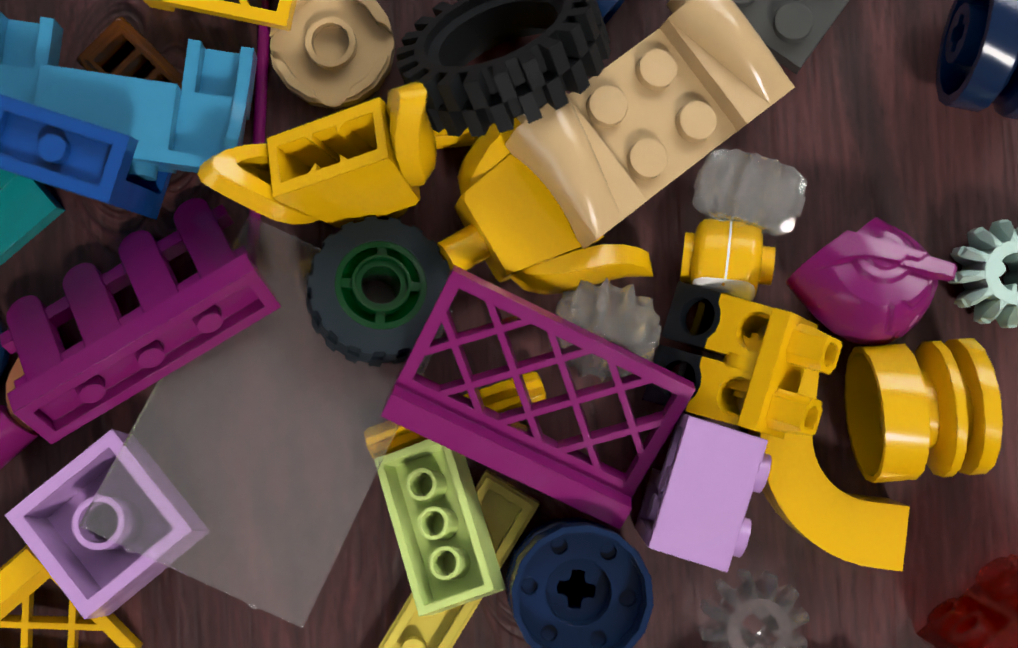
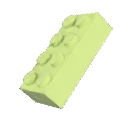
[374,439,506,616]

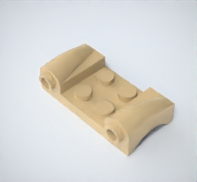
[505,0,795,249]

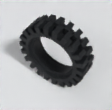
[396,0,611,137]

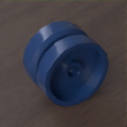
[936,0,1018,120]

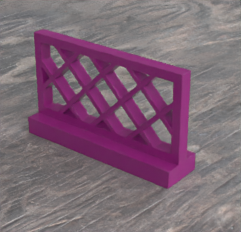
[380,265,696,529]

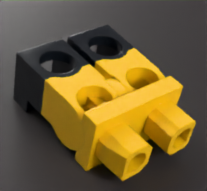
[642,281,842,439]

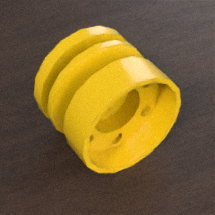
[844,338,1003,483]

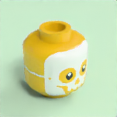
[680,218,776,301]

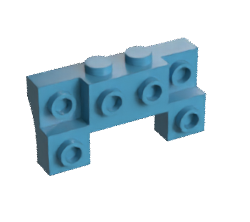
[0,11,258,181]

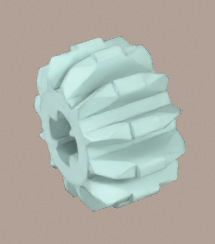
[948,219,1018,328]

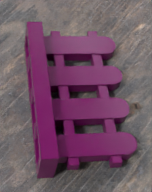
[0,198,281,445]

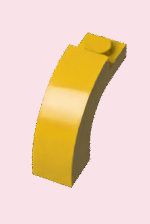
[748,368,910,571]

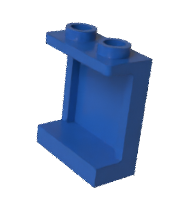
[0,94,172,220]

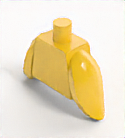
[197,82,437,228]
[437,117,653,295]

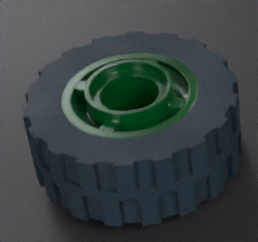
[306,216,450,367]

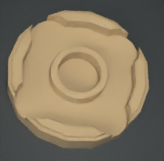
[269,0,395,109]

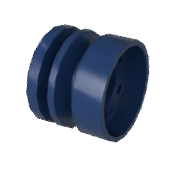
[505,516,654,648]

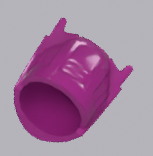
[786,217,957,346]

